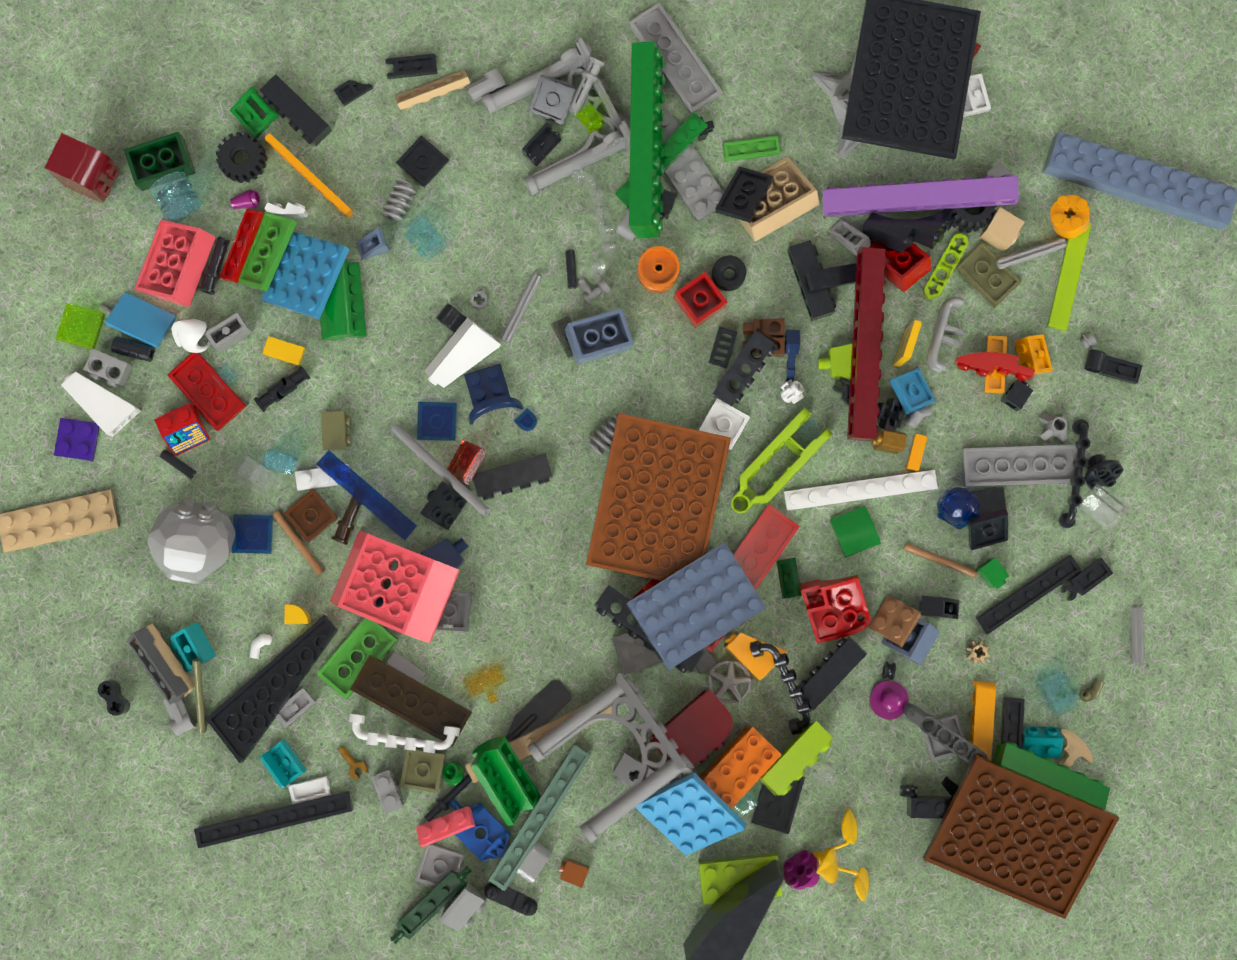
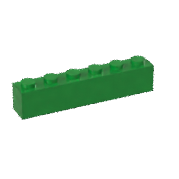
[993,742,1110,809]

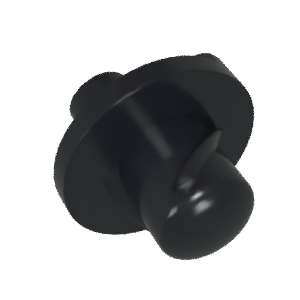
[1084,454,1124,489]

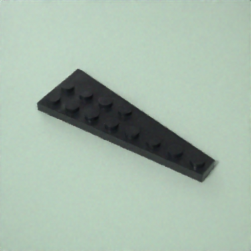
[206,615,338,763]

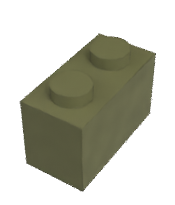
[321,411,352,452]

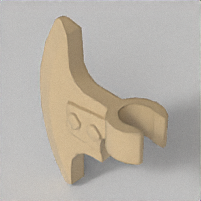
[1059,729,1093,768]

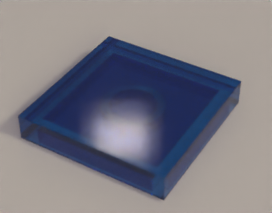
[417,402,457,441]
[232,514,273,554]

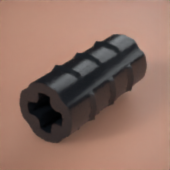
[111,336,155,362]

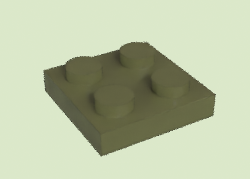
[400,749,446,793]

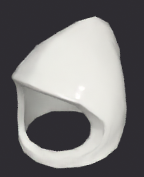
[172,319,211,353]

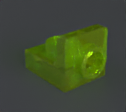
[575,103,605,134]

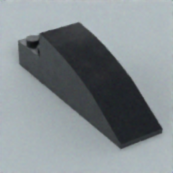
[683,859,784,960]

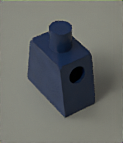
[420,538,469,569]

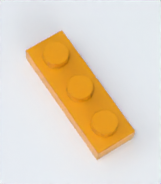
[984,336,1007,394]

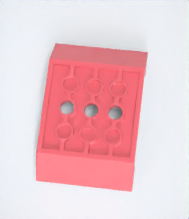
[330,530,460,643]

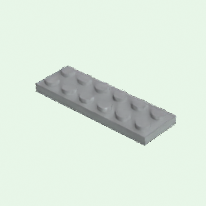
[628,2,722,115]
[661,109,724,222]
[962,445,1078,487]

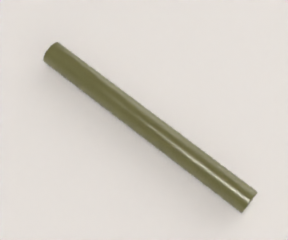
[192,658,206,734]

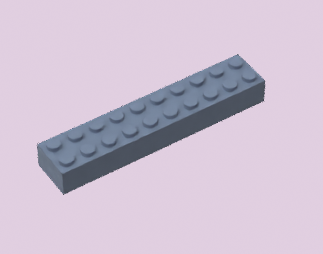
[1042,132,1237,230]

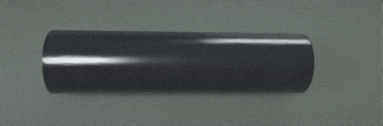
[565,250,577,289]
[160,449,197,479]

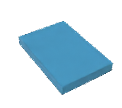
[105,292,177,348]

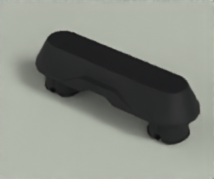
[484,882,538,916]

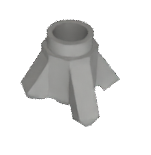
[1039,413,1069,444]

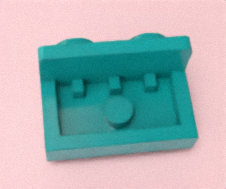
[1022,726,1064,758]
[259,739,307,789]

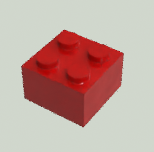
[673,271,728,328]

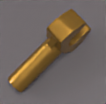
[338,746,368,780]

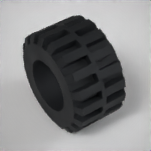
[948,205,997,233]

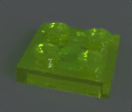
[55,303,106,350]

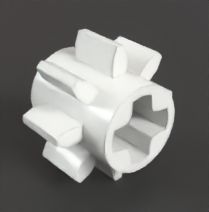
[781,379,804,404]

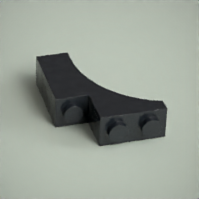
[863,209,953,253]

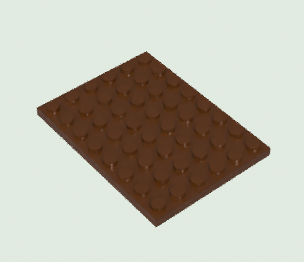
[923,755,1119,919]

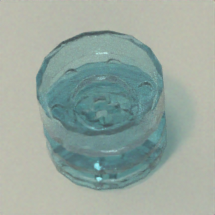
[150,172,202,222]

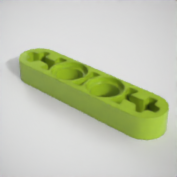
[923,233,969,300]

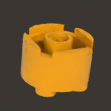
[1050,195,1090,239]

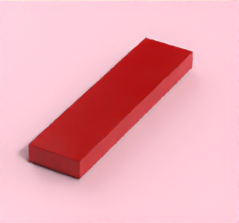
[220,208,264,283]

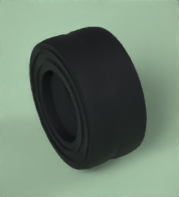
[712,255,746,291]

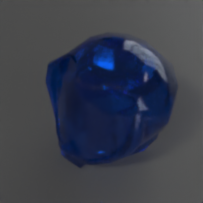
[937,487,980,529]

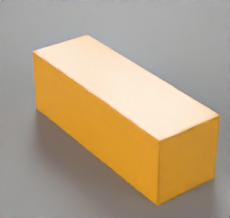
[905,434,927,472]

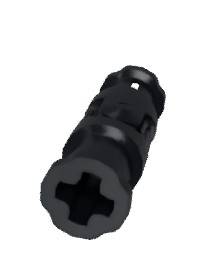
[254,365,310,412]

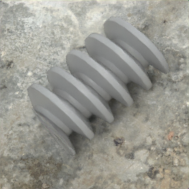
[380,178,417,221]
[585,415,617,457]

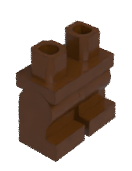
[743,318,785,357]

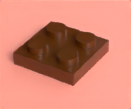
[283,489,339,543]

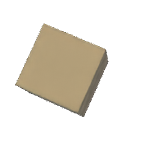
[979,207,1024,252]

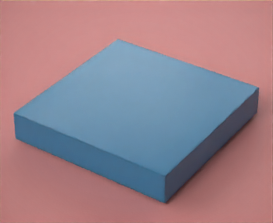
[889,367,936,415]

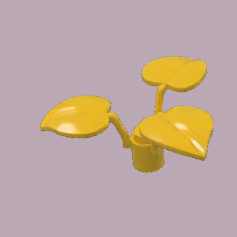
[813,808,870,902]

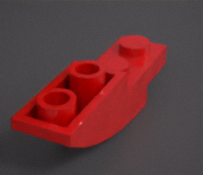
[953,352,1035,381]

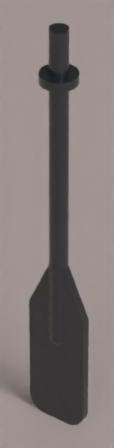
[424,680,571,822]

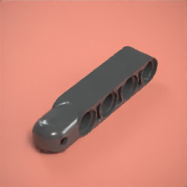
[902,703,988,764]

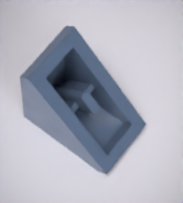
[356,228,390,260]

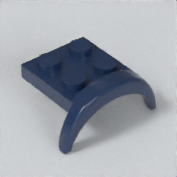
[464,364,524,425]

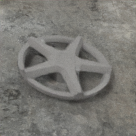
[708,660,751,704]

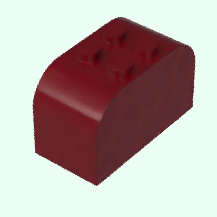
[44,133,120,203]
[649,687,733,766]

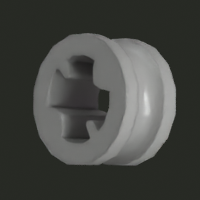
[471,291,488,310]

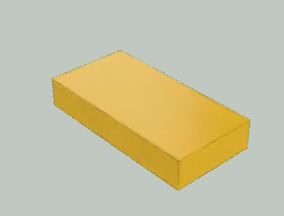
[262,336,305,366]

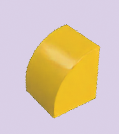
[284,604,311,624]

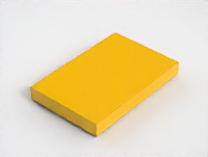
[892,320,922,368]

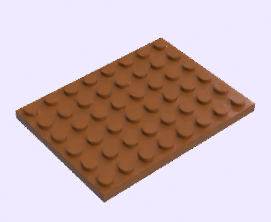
[585,413,731,581]

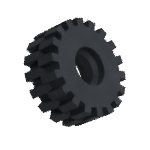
[216,132,267,183]

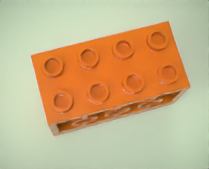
[699,724,782,809]

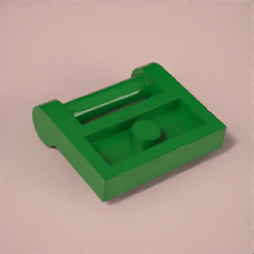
[230,87,279,138]

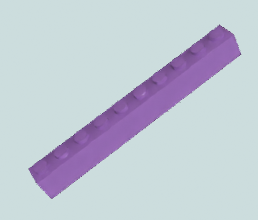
[823,174,1019,217]

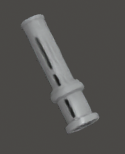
[568,56,605,115]

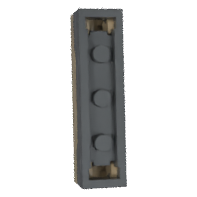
[127,624,194,705]

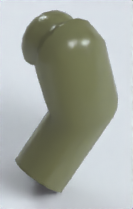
[1079,678,1105,702]

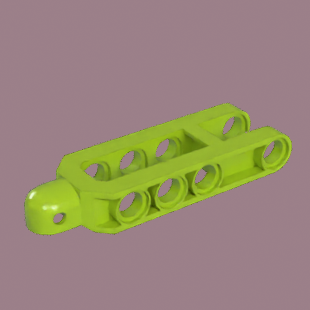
[731,408,833,514]

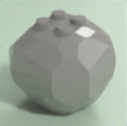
[148,498,235,584]

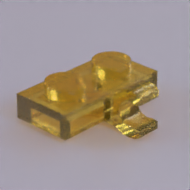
[463,664,507,704]

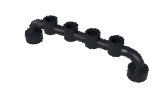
[1059,419,1091,528]
[750,640,812,735]

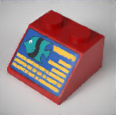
[154,403,211,456]

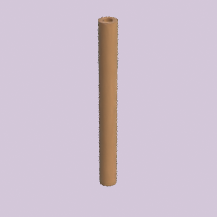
[273,510,324,576]
[903,543,978,578]

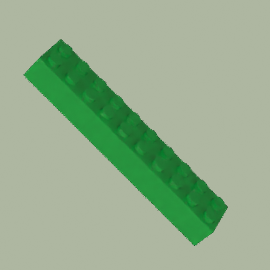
[629,41,665,239]

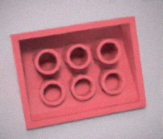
[134,220,216,307]

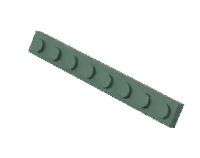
[488,744,591,891]

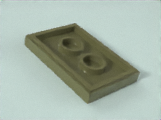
[955,242,1022,308]

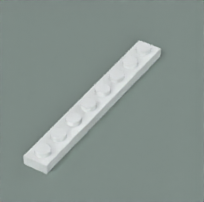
[784,470,938,511]

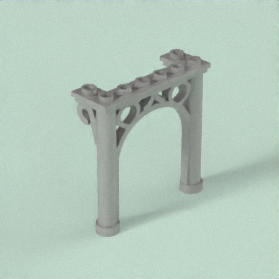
[482,38,630,196]
[527,673,694,843]

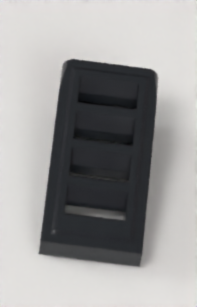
[709,326,737,368]

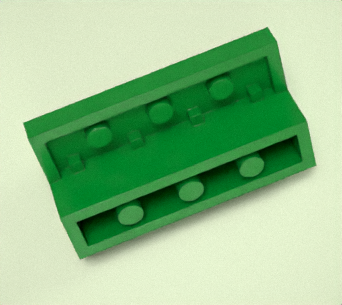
[320,259,367,341]
[470,736,540,826]

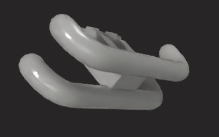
[927,297,965,373]

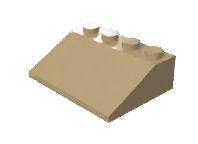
[740,156,819,242]

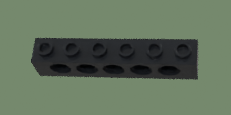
[594,585,704,674]

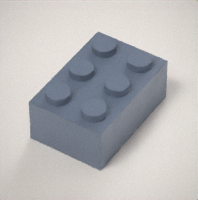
[565,308,634,365]

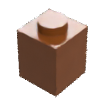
[558,858,590,888]

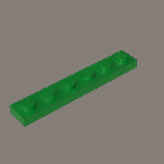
[615,112,708,208]

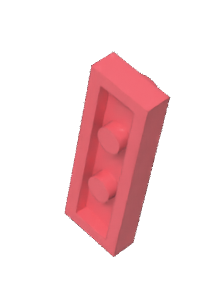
[416,806,475,847]

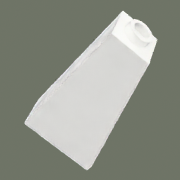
[425,317,501,387]
[61,372,141,437]

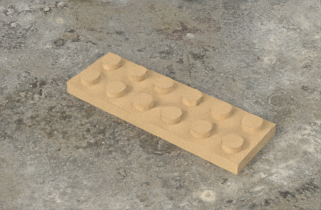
[0,490,120,553]

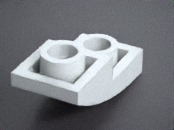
[265,202,308,219]

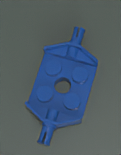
[448,799,510,862]

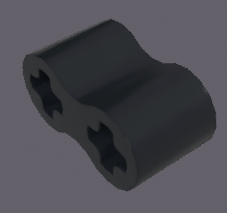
[436,303,467,333]
[98,680,130,716]

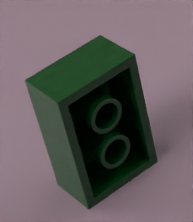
[124,132,196,191]

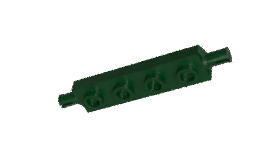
[390,866,472,944]

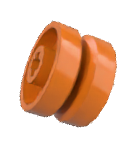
[637,246,680,293]

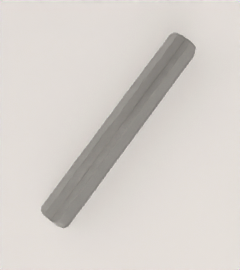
[996,238,1067,269]
[501,273,541,343]

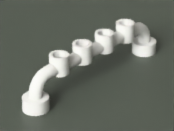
[349,714,460,753]

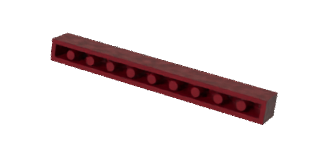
[847,247,887,441]

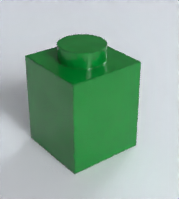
[976,557,1009,589]

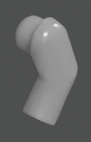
[905,407,932,428]

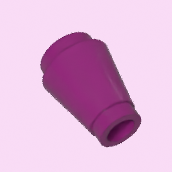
[230,189,261,209]

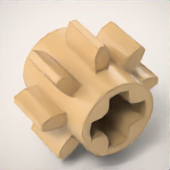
[965,641,990,664]

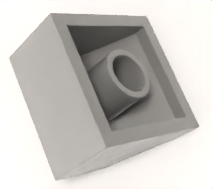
[439,882,486,932]

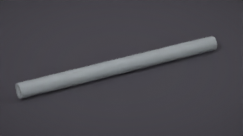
[391,424,490,516]

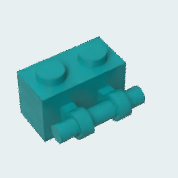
[168,622,216,673]

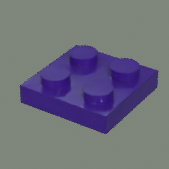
[54,418,99,461]

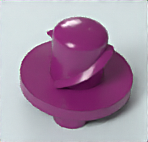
[869,680,909,720]
[783,850,820,890]

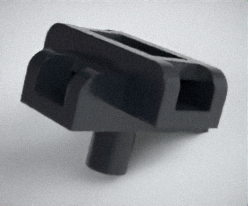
[877,398,904,431]

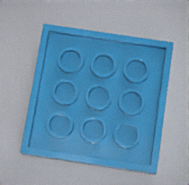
[260,232,349,319]
[635,773,746,855]

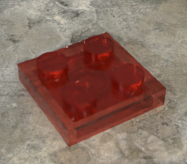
[447,440,487,485]

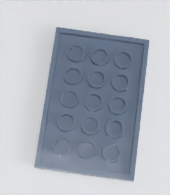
[627,542,766,670]

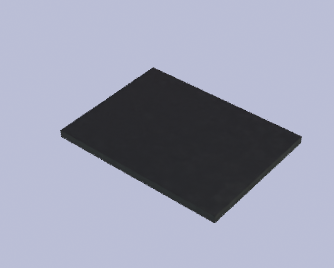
[841,0,981,160]

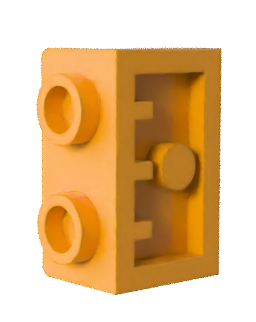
[1015,334,1053,375]

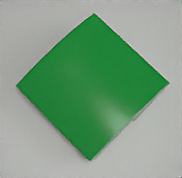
[830,506,881,558]

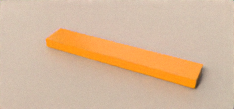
[265,133,354,218]

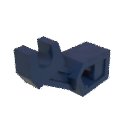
[785,329,800,382]

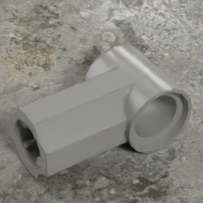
[466,69,507,102]
[163,699,196,736]

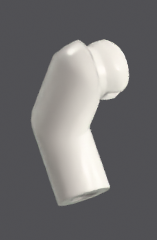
[249,633,272,659]

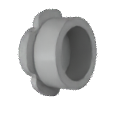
[1080,332,1097,349]

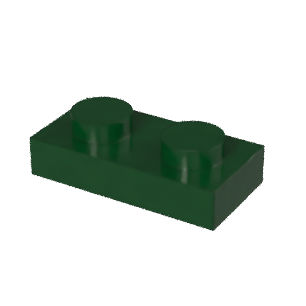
[776,558,802,599]

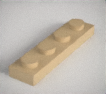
[395,70,470,110]

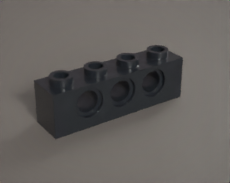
[712,328,777,406]

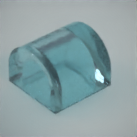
[734,792,758,817]

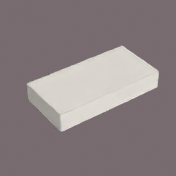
[288,776,332,805]

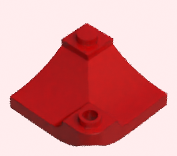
[800,575,871,644]

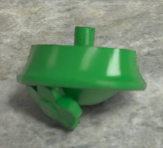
[442,761,464,786]

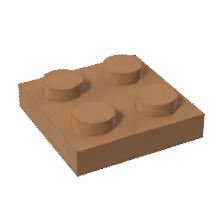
[868,595,922,647]

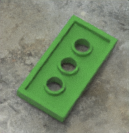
[238,212,297,292]
[317,618,398,699]

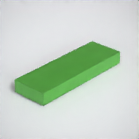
[723,135,781,162]

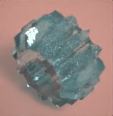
[263,449,297,475]

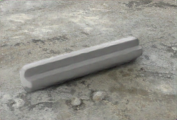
[1131,607,1144,664]

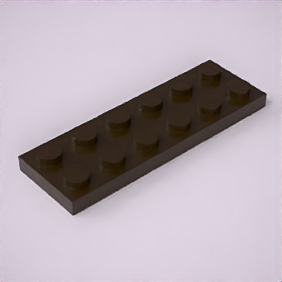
[350,655,472,747]

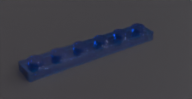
[316,450,417,541]

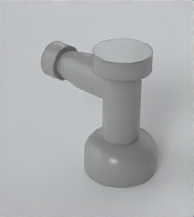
[578,278,611,304]

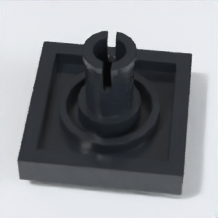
[420,481,467,530]

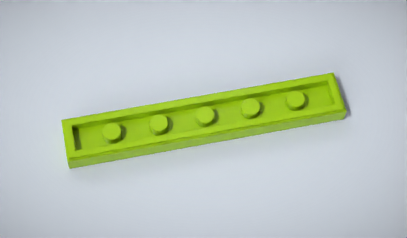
[1047,223,1092,331]

